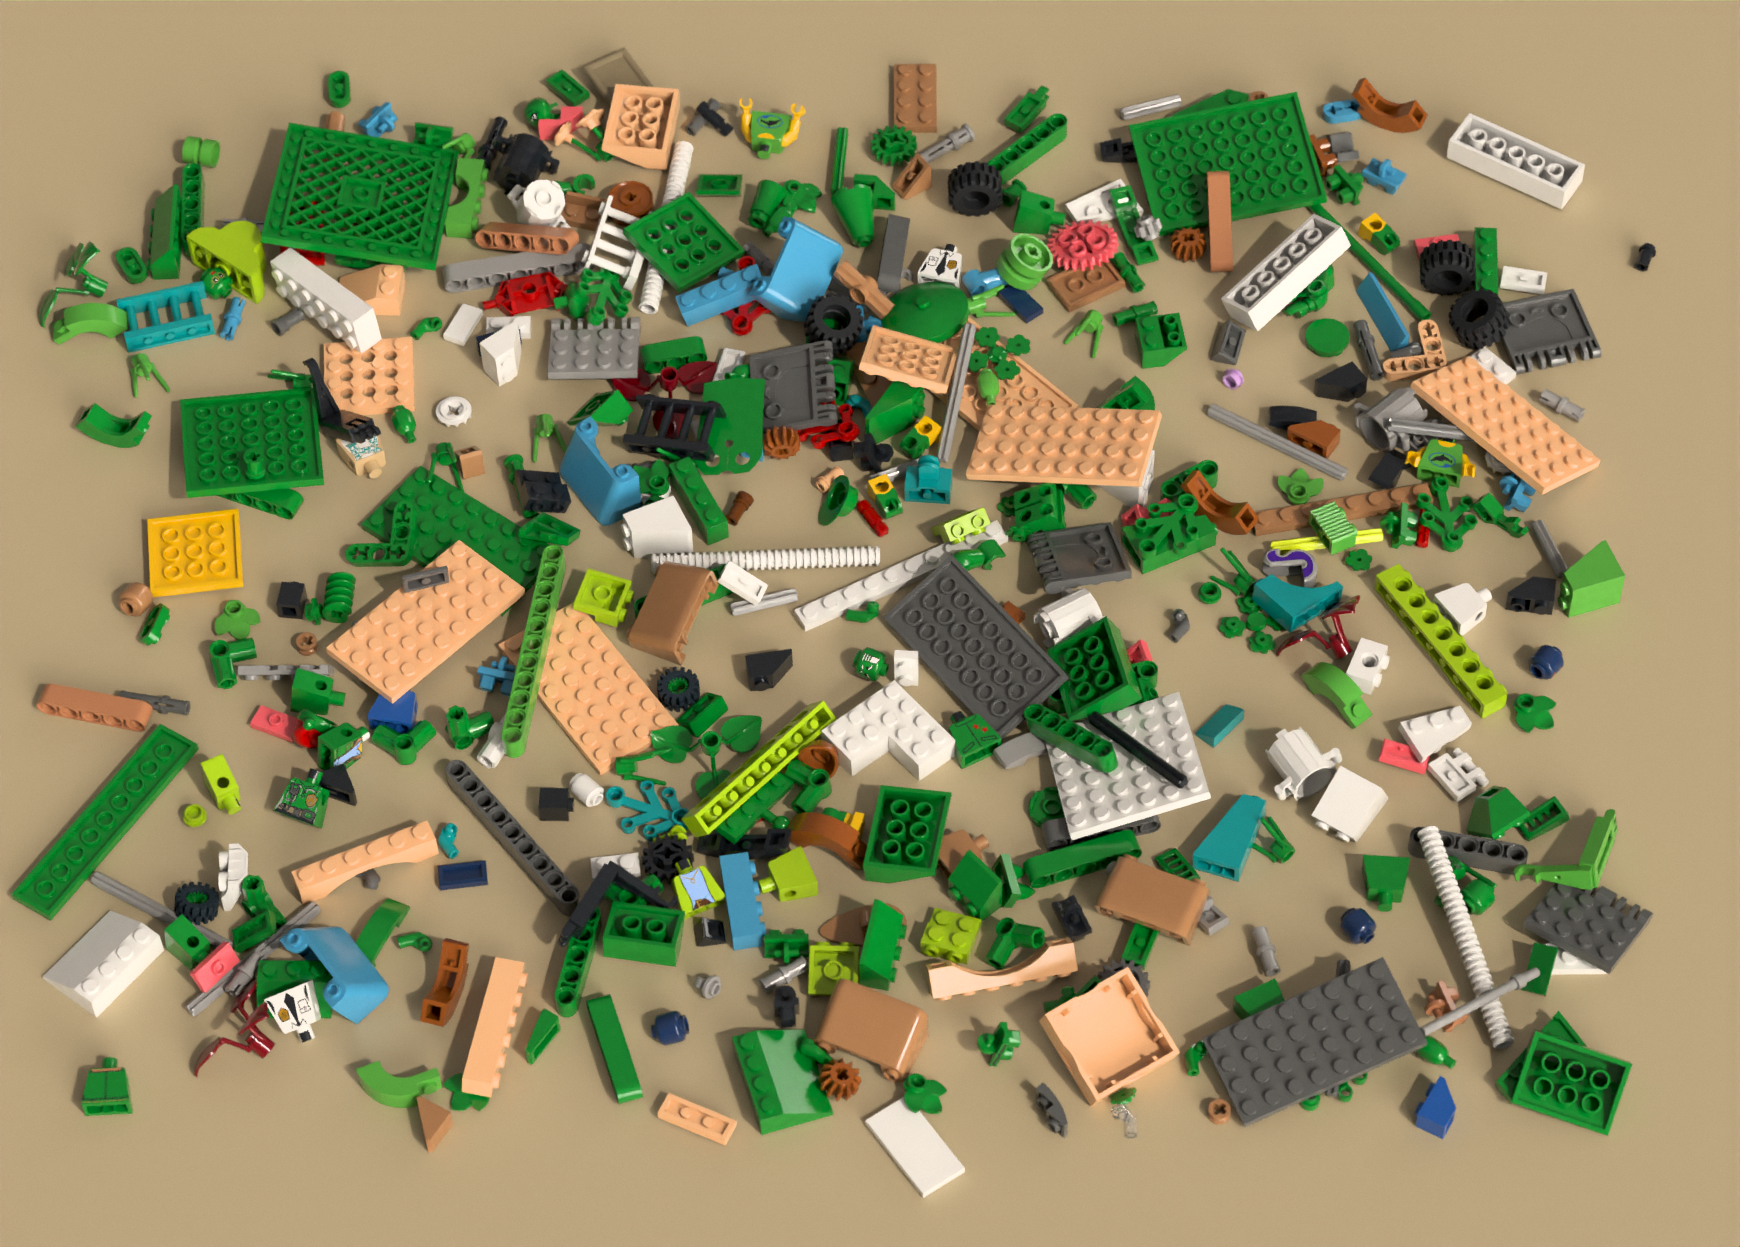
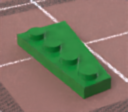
[1495,1010,1587,1104]

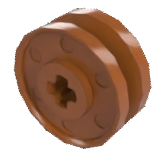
[608,181,654,227]

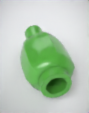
[977,369,999,406]

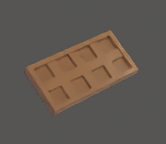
[894,64,937,133]

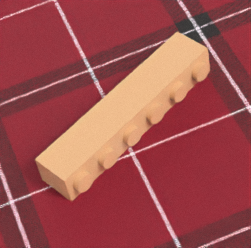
[462,957,528,1097]

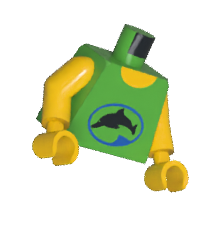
[739,98,805,159]
[1404,438,1476,488]

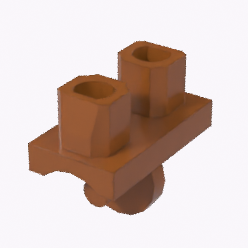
[1309,134,1337,177]

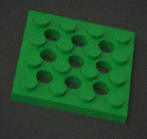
[623,192,745,293]

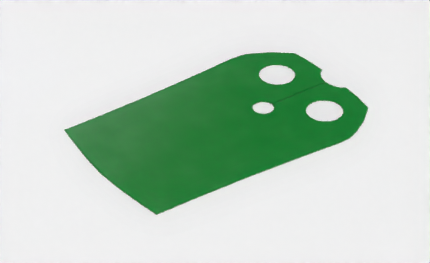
[695,378,765,475]

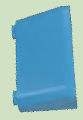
[749,217,843,322]
[560,416,642,526]
[280,926,389,1024]

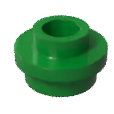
[1198,582,1221,604]

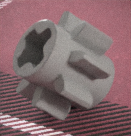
[1134,214,1163,241]

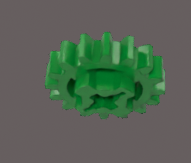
[871,125,917,166]

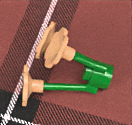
[554,109,615,162]

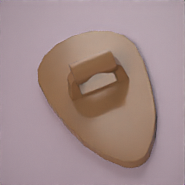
[820,903,907,947]

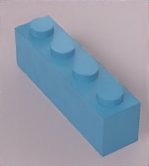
[675,264,762,327]
[719,852,766,950]

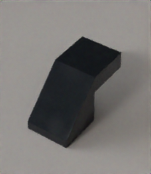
[1368,449,1412,490]

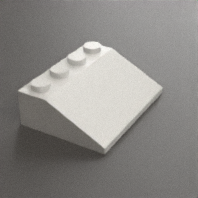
[43,910,164,1018]

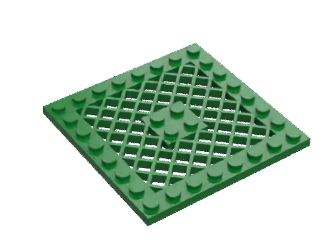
[261,123,459,271]

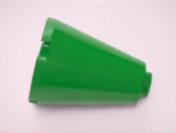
[831,184,874,247]

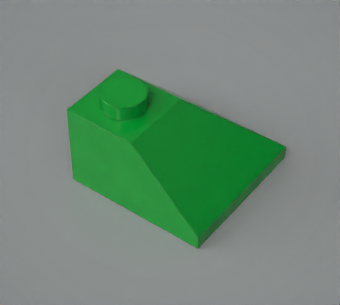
[567,389,633,427]

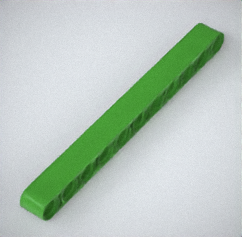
[501,544,566,758]

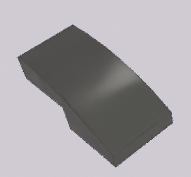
[1036,1082,1068,1138]

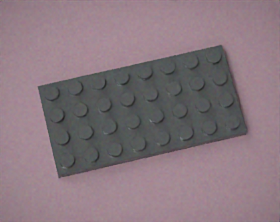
[883,554,1069,740]
[1202,957,1427,1128]

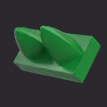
[992,854,1036,908]

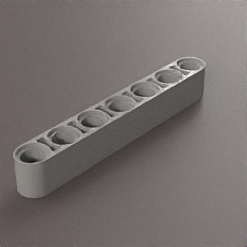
[442,243,594,293]

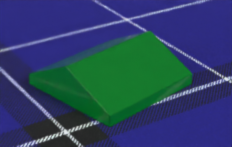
[696,174,742,197]

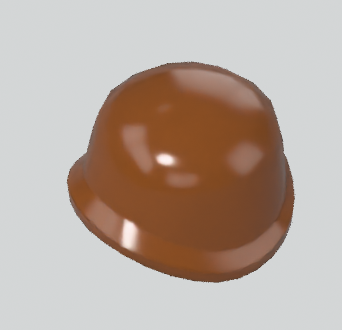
[798,740,839,779]

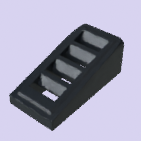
[827,419,853,462]

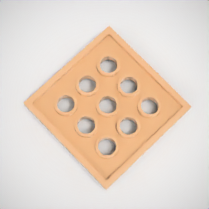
[859,325,958,394]
[324,337,415,415]

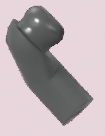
[1391,341,1422,358]
[1168,609,1190,643]
[355,868,381,890]

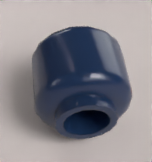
[1529,645,1564,680]
[1340,908,1376,944]
[651,1010,689,1046]

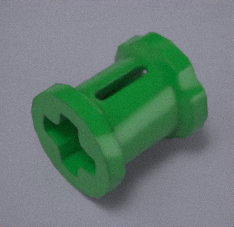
[1002,179,1027,207]
[243,449,265,480]

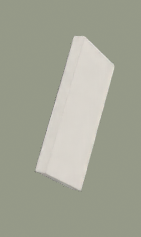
[866,1097,965,1198]

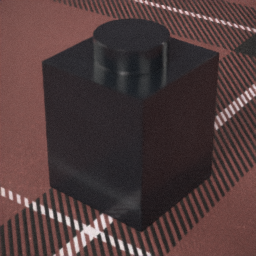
[276,581,307,619]
[538,788,574,821]

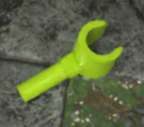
[653,825,688,843]

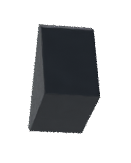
[319,764,357,806]

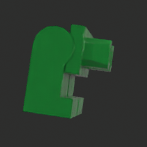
[1014,483,1066,533]

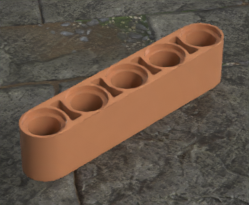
[1207,171,1233,272]
[475,222,579,255]
[37,684,153,732]

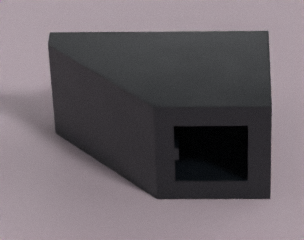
[1505,576,1556,615]

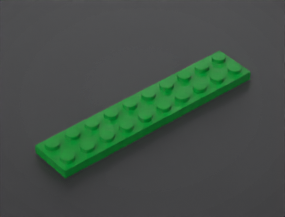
[11,724,199,921]

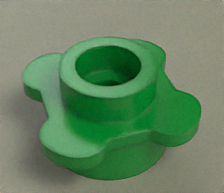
[305,598,323,625]

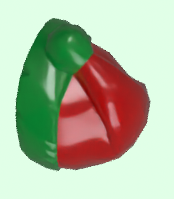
[292,708,338,749]

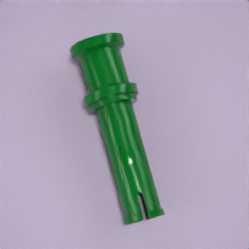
[503,454,537,518]

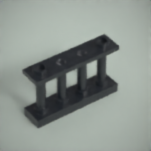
[623,394,726,462]

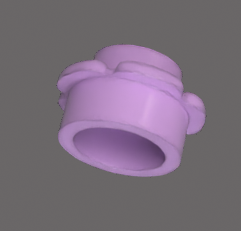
[1222,369,1244,390]

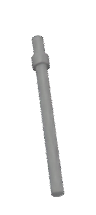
[1420,967,1540,1036]

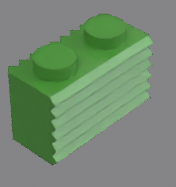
[1308,501,1358,555]

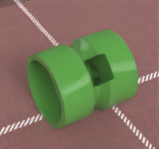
[182,136,220,168]

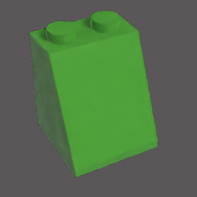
[1558,540,1625,618]

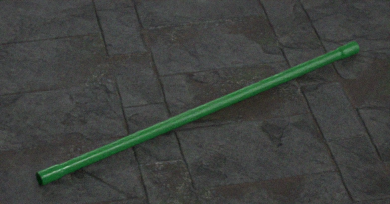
[1307,204,1431,321]

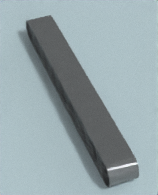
[446,760,580,917]

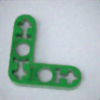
[345,501,417,567]

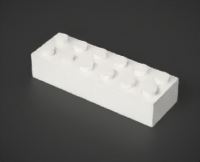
[1447,113,1585,210]
[1221,214,1351,331]
[270,247,382,354]

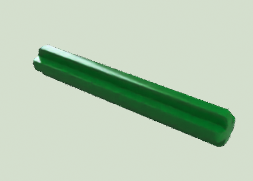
[830,127,848,195]

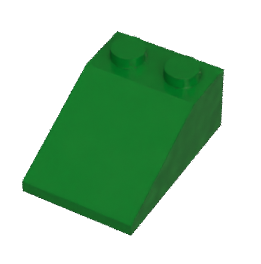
[865,381,925,444]

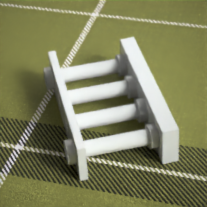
[581,195,652,290]

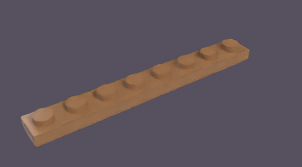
[1253,483,1433,536]

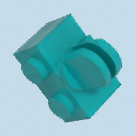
[904,455,952,504]

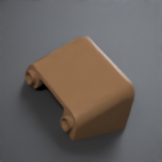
[626,561,719,666]
[1095,854,1210,946]
[813,979,928,1083]

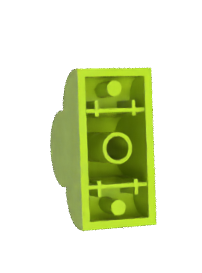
[186,221,267,304]

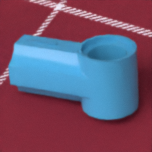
[962,268,1008,297]

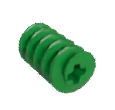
[322,572,356,623]

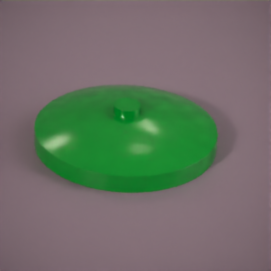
[881,282,970,343]

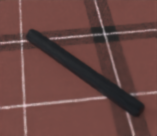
[1088,711,1188,789]

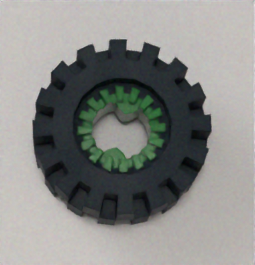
[657,667,700,712]
[174,882,219,925]

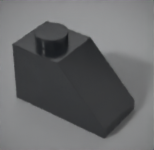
[1314,361,1368,402]
[745,649,793,691]

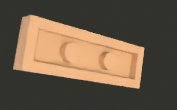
[657,1093,737,1145]

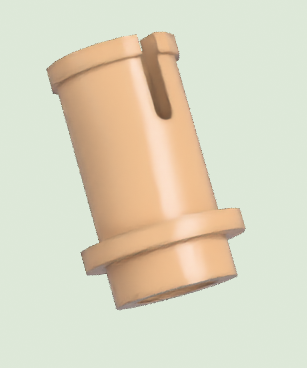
[816,466,845,493]

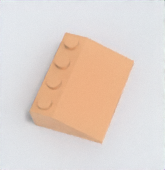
[602,84,680,170]

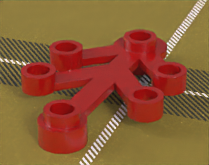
[720,256,772,336]
[797,400,860,449]

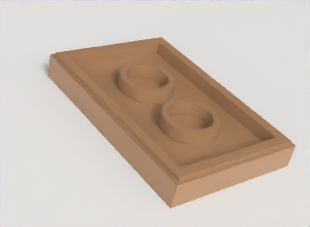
[1046,262,1125,312]

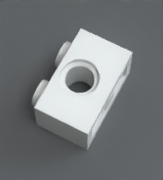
[1346,637,1390,695]

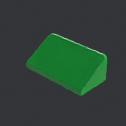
[676,692,728,738]
[1522,942,1558,997]

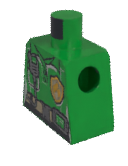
[274,768,330,829]

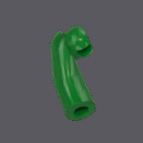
[846,601,880,623]

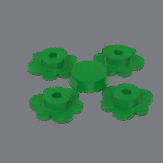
[968,327,1030,380]
[1219,594,1287,654]

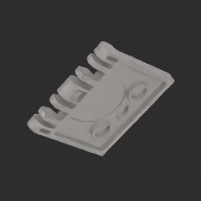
[548,317,641,379]

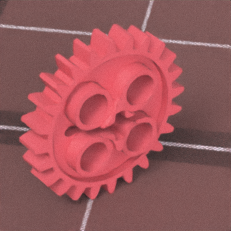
[1047,220,1119,272]

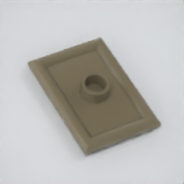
[582,47,654,107]

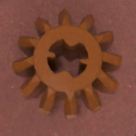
[1169,226,1207,263]
[763,425,800,460]
[818,1058,861,1102]

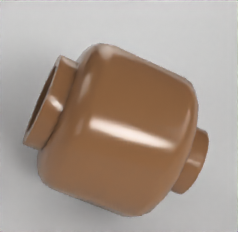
[119,582,154,617]

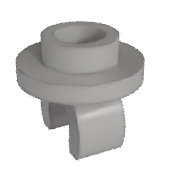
[694,975,721,999]

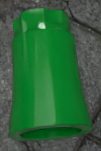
[747,180,786,230]

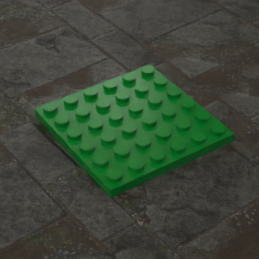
[180,387,324,498]

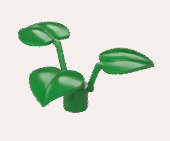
[39,242,108,328]
[650,715,762,800]

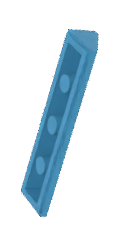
[1356,272,1409,351]

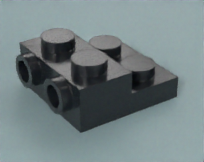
[514,469,571,513]

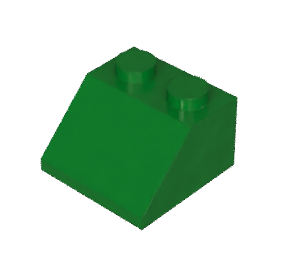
[948,850,1002,921]

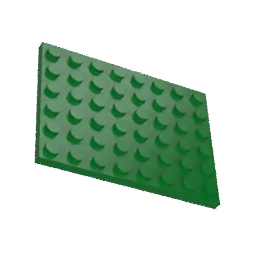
[1129,92,1327,236]

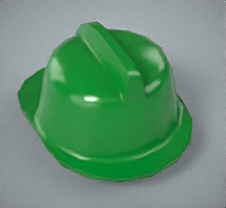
[818,475,859,526]

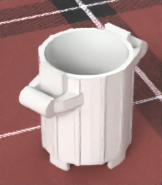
[507,180,570,228]
[1033,588,1105,649]
[1265,727,1342,800]

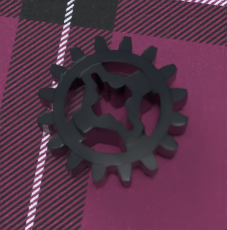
[642,834,694,884]

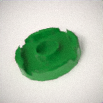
[1305,318,1350,357]
[1028,786,1065,828]

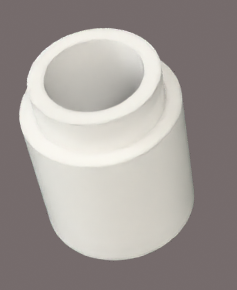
[569,773,604,807]

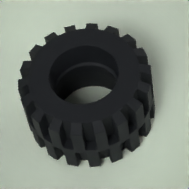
[947,161,1003,217]
[1420,240,1476,296]
[1448,288,1510,349]
[804,293,864,355]

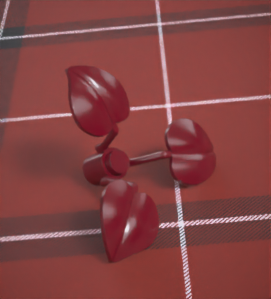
[612,361,717,439]
[1276,595,1361,659]
[194,980,275,1077]

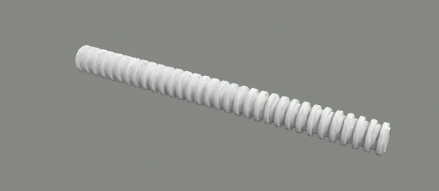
[639,141,694,314]
[651,545,880,574]
[1417,826,1514,1049]

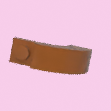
[1352,77,1427,133]
[1181,470,1259,535]
[787,812,867,870]
[420,938,469,1027]

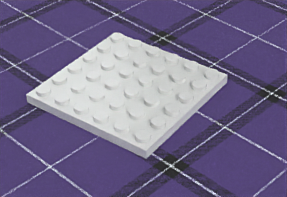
[1045,692,1211,840]

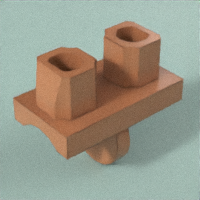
[1424,981,1468,1032]

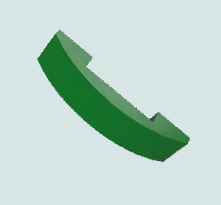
[1109,185,1159,266]
[356,898,410,967]

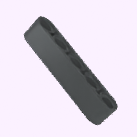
[877,214,910,293]
[1041,814,1161,851]
[1408,827,1528,875]

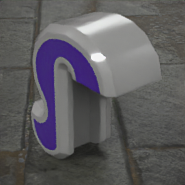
[1262,549,1317,588]

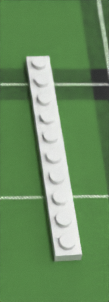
[794,520,1008,632]

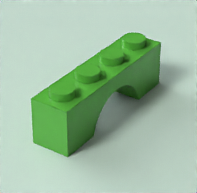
[445,158,489,239]

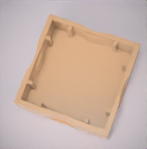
[1039,967,1180,1107]

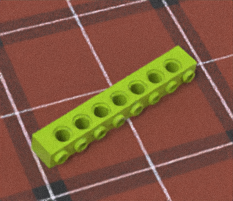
[1374,563,1507,719]
[681,701,837,837]

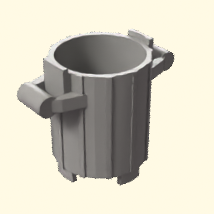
[1354,387,1428,451]

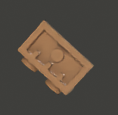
[560,191,608,231]

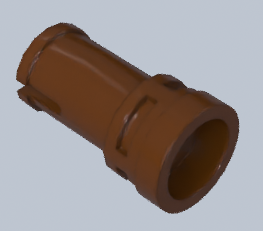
[725,491,754,526]

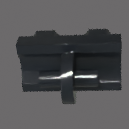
[853,433,894,473]
[1051,895,1092,943]
[774,985,799,1028]

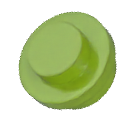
[183,804,207,827]

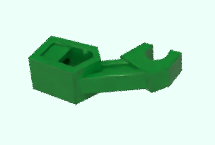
[1471,492,1529,538]

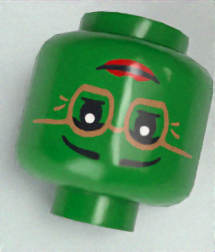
[200,267,233,300]

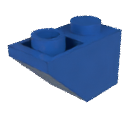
[1414,1076,1456,1140]

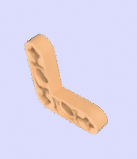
[1382,319,1447,381]

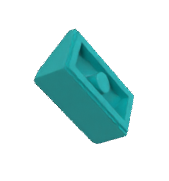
[1195,704,1245,748]

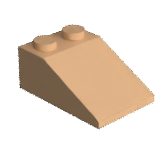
[339,264,406,316]

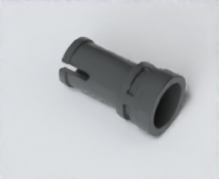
[271,307,305,336]

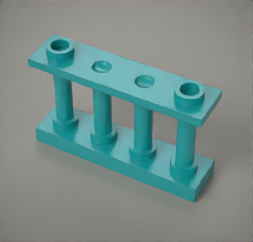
[117,281,215,353]

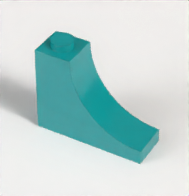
[1252,574,1343,633]

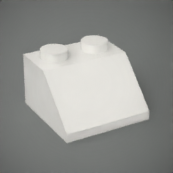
[480,321,522,387]

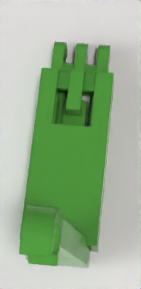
[1514,809,1618,890]

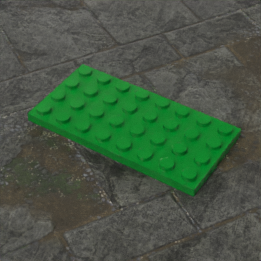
[362,466,550,617]

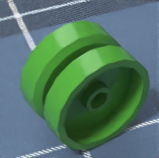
[996,234,1053,290]

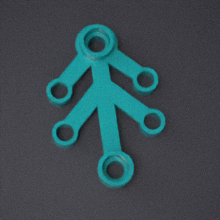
[606,780,689,841]

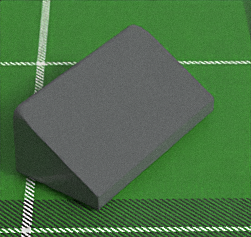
[1210,320,1246,365]
[400,566,449,593]

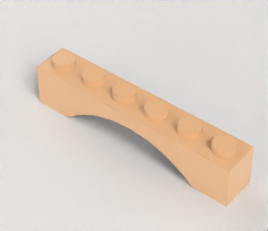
[291,821,439,905]
[925,937,1078,1000]

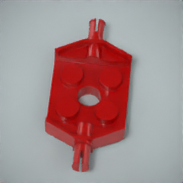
[482,271,577,317]

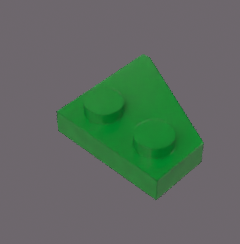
[518,512,581,546]

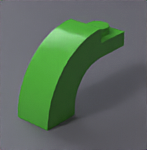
[53,303,128,345]
[1300,662,1373,729]
[356,1061,442,1108]

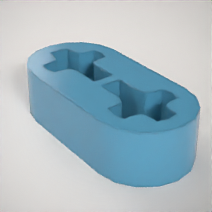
[1322,99,1362,124]

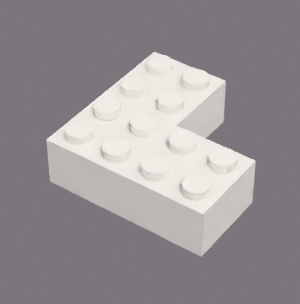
[821,680,955,781]

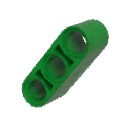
[640,336,708,374]
[1160,460,1218,502]

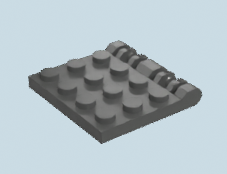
[1500,289,1601,375]
[749,340,838,434]
[1026,522,1132,594]
[1523,883,1653,974]

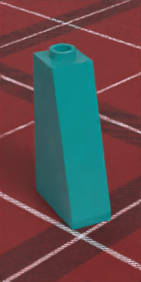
[1193,794,1266,882]

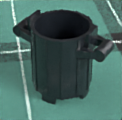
[493,133,560,196]

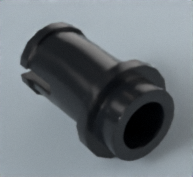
[1634,243,1656,272]

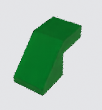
[854,174,895,211]

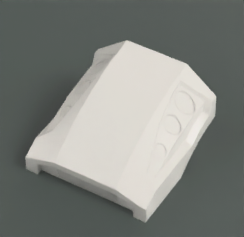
[218,843,248,911]

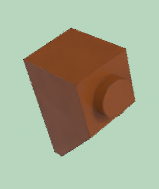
[1287,420,1341,459]

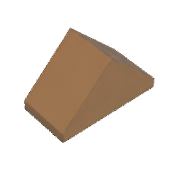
[892,153,932,200]
[454,446,485,480]
[416,1097,453,1153]

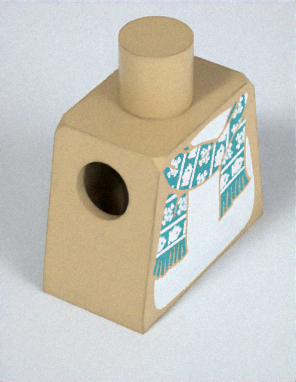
[336,425,386,478]

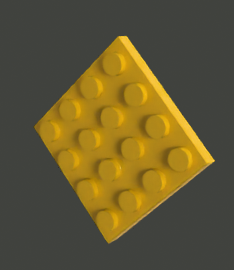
[147,509,244,597]

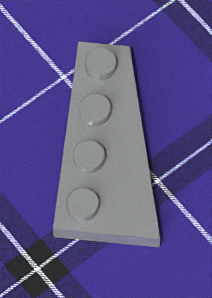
[238,665,334,680]

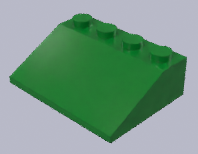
[1047,616,1142,721]
[863,785,952,884]
[1511,1029,1632,1136]
[732,1030,833,1135]

